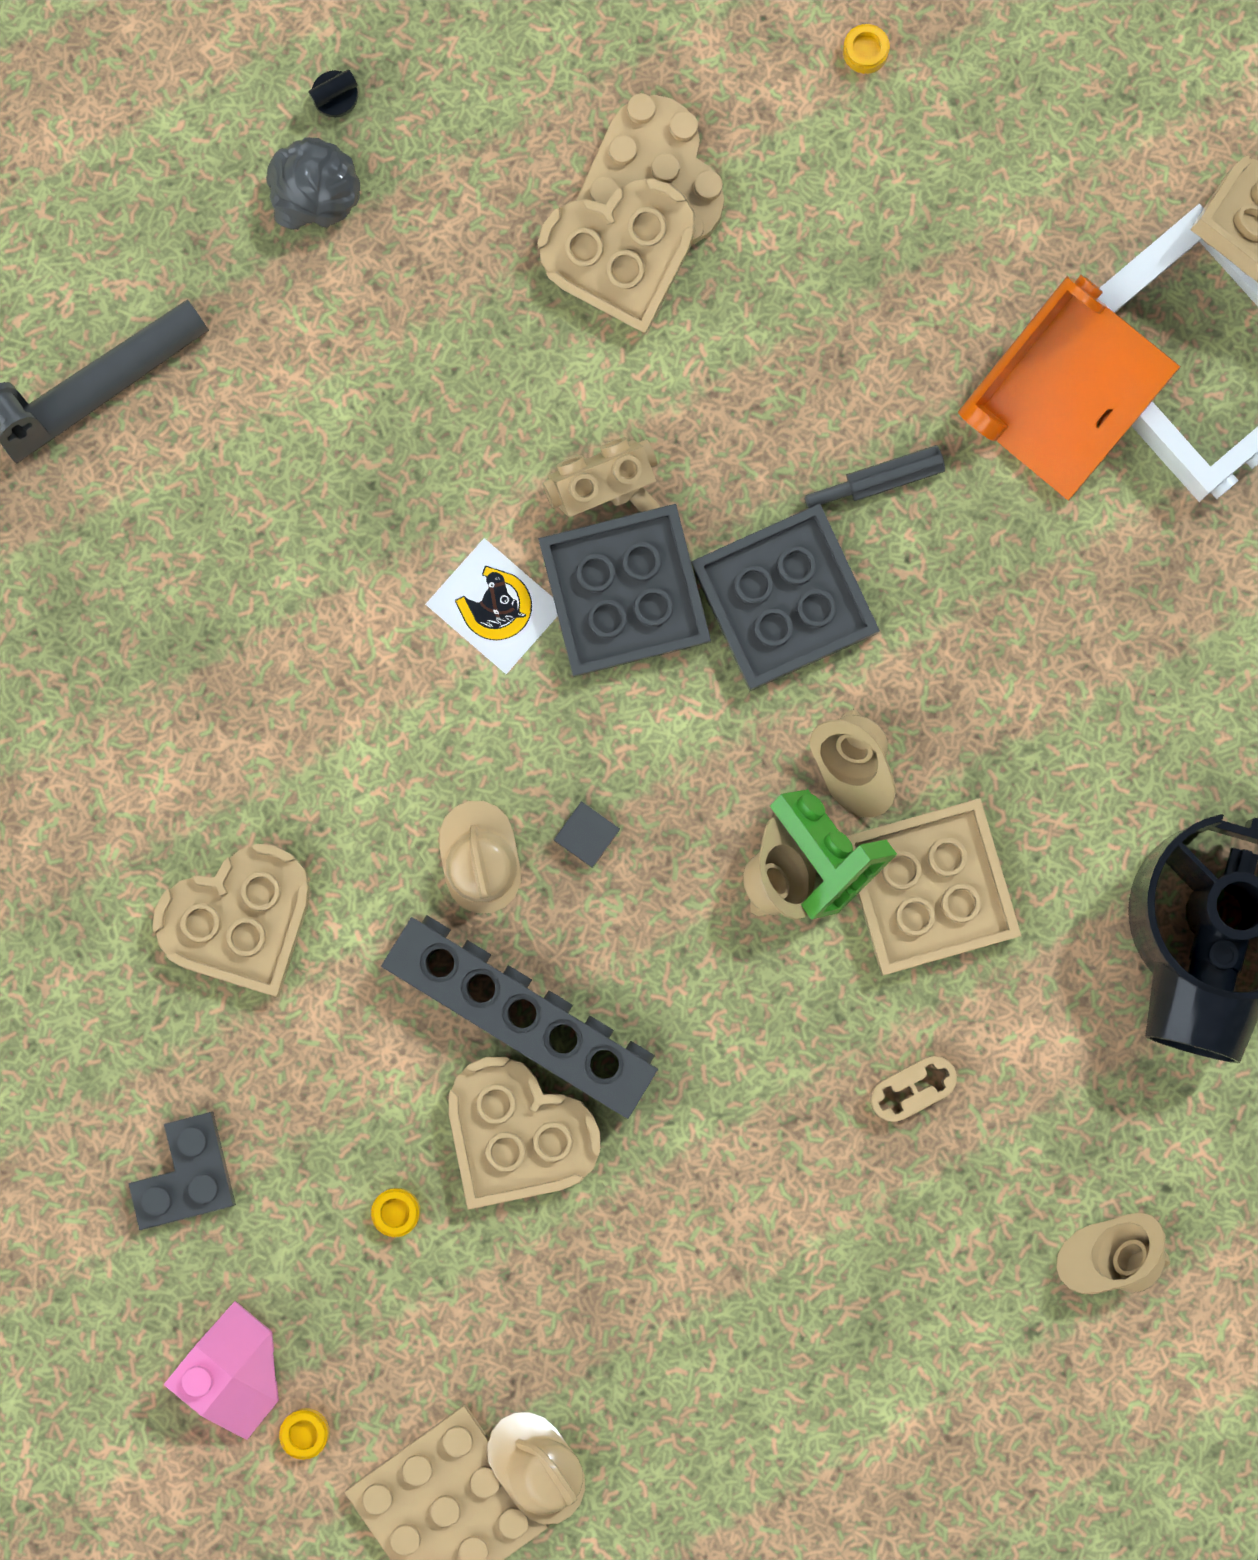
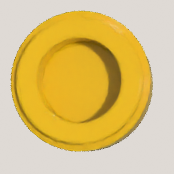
[843,24,890,74]
[371,1188,421,1237]
[279,1408,330,1460]

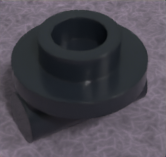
[308,69,358,118]

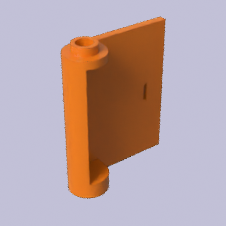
[958,274,1181,501]

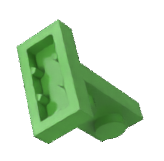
[770,789,897,920]

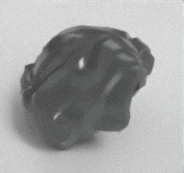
[266,137,360,230]

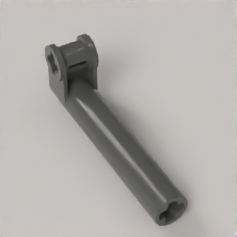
[0,299,209,464]

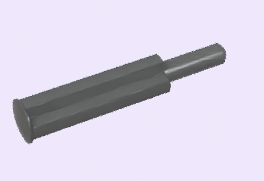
[804,445,945,508]

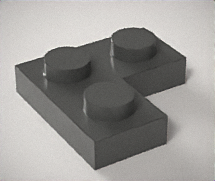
[128,1112,236,1230]

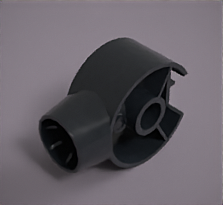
[1128,814,1258,1064]

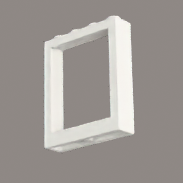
[1098,204,1258,502]

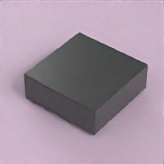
[554,801,620,868]

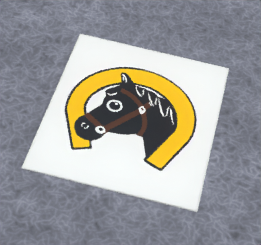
[425,538,558,674]

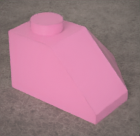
[164,1301,279,1440]

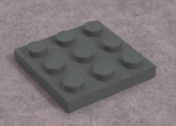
[691,503,880,691]
[538,504,711,677]

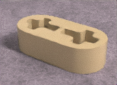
[870,1056,957,1122]

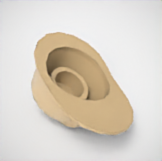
[809,709,896,818]
[439,801,521,913]
[743,814,817,920]
[1056,1212,1170,1294]
[487,1412,585,1525]

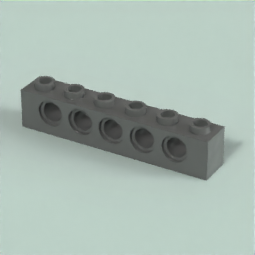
[381,915,658,1119]

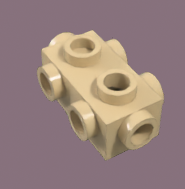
[542,437,660,517]

